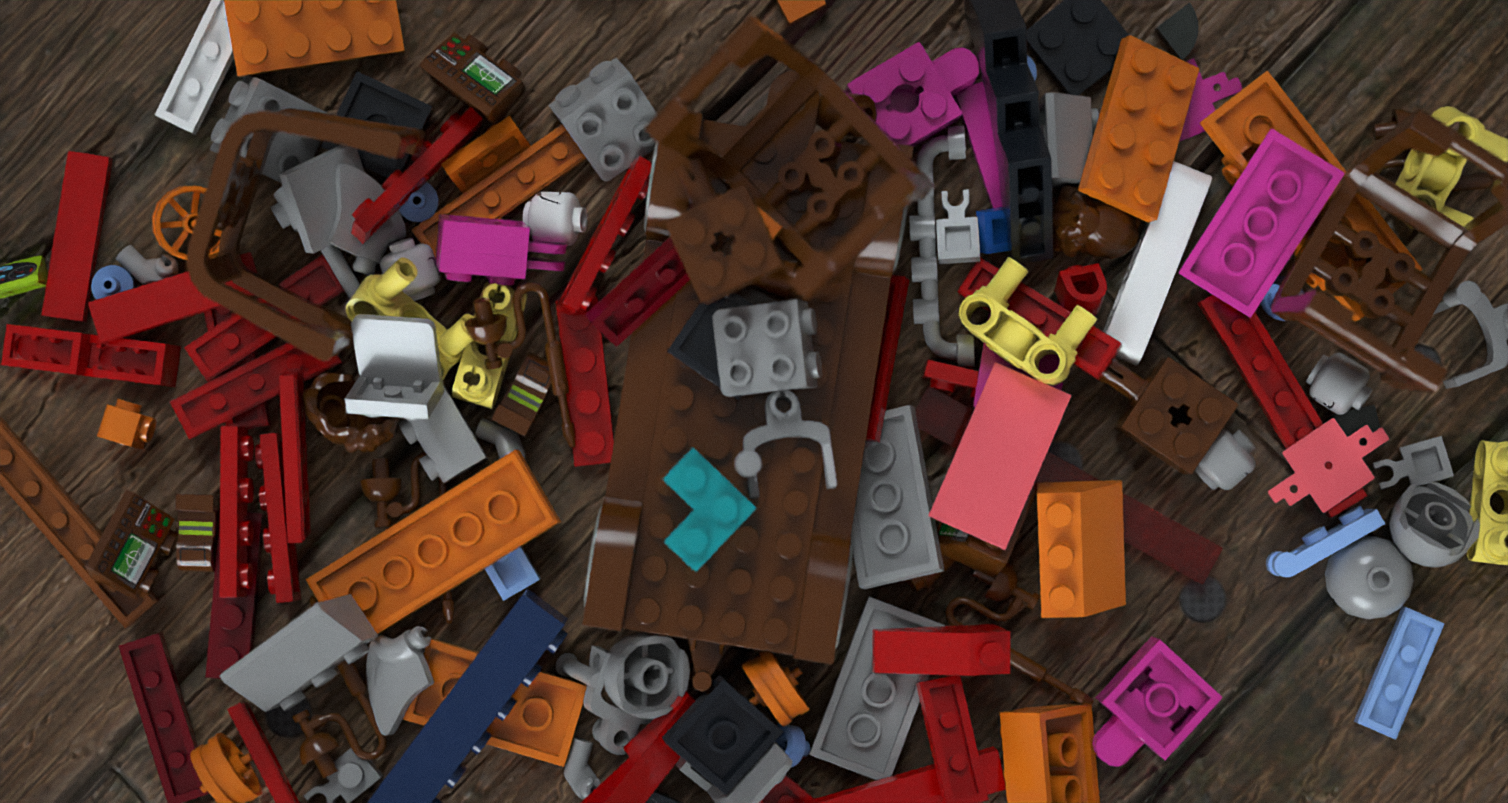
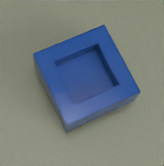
[976,207,1008,254]

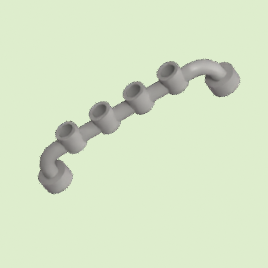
[910,125,975,368]

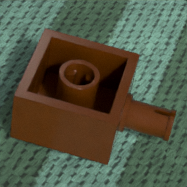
[664,158,786,305]
[1100,357,1239,475]

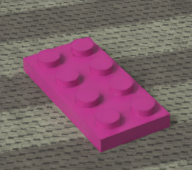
[1178,128,1345,318]

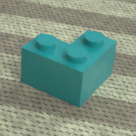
[663,448,757,572]

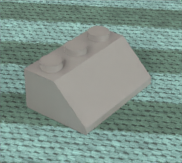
[219,594,378,712]

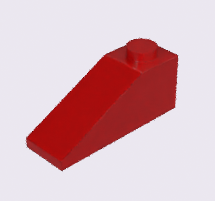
[872,624,1010,676]

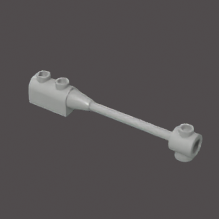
[270,186,488,484]

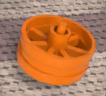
[152,185,222,260]
[741,650,810,727]
[191,732,262,803]

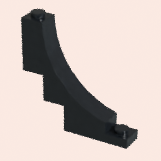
[964,0,1053,264]

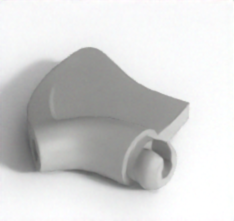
[327,163,406,276]
[366,626,434,736]

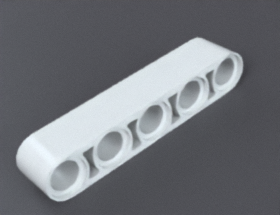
[1103,161,1212,366]

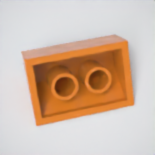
[1037,480,1126,618]
[1000,703,1100,803]

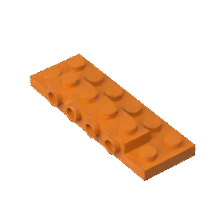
[1200,70,1423,322]

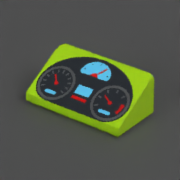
[0,255,48,299]

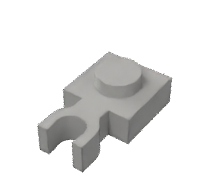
[936,189,981,264]
[1373,436,1454,490]
[304,748,383,803]

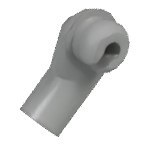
[116,245,179,285]
[475,418,526,459]
[564,737,601,800]

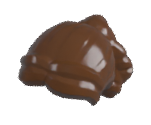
[1052,184,1141,259]
[302,373,401,453]

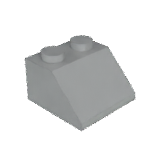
[1039,92,1099,188]

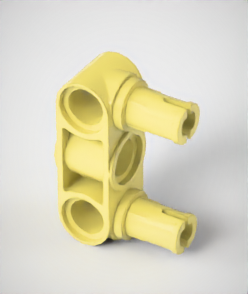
[1395,106,1508,229]
[346,257,475,380]
[959,257,1097,386]
[451,282,527,409]
[1467,440,1508,566]

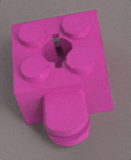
[845,41,979,148]
[435,214,567,285]
[1092,636,1223,767]

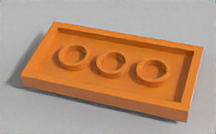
[224,0,405,77]
[1077,35,1200,223]
[403,638,586,767]

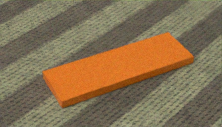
[306,449,561,634]

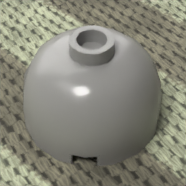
[1389,482,1480,568]
[1325,535,1414,619]
[603,631,690,719]

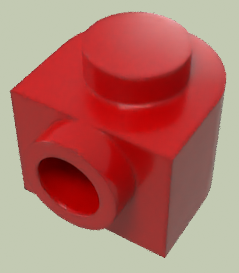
[1054,263,1107,316]

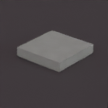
[279,144,365,254]

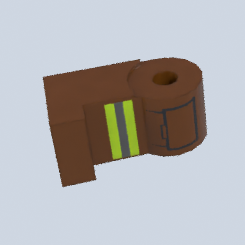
[491,352,552,437]
[175,494,220,572]

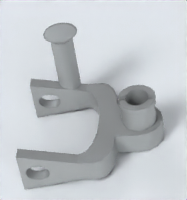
[1433,281,1508,389]
[735,390,837,499]
[556,645,669,755]

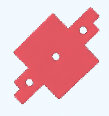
[1268,418,1389,513]

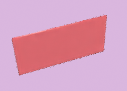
[928,362,1072,550]

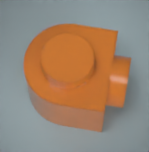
[97,399,157,449]

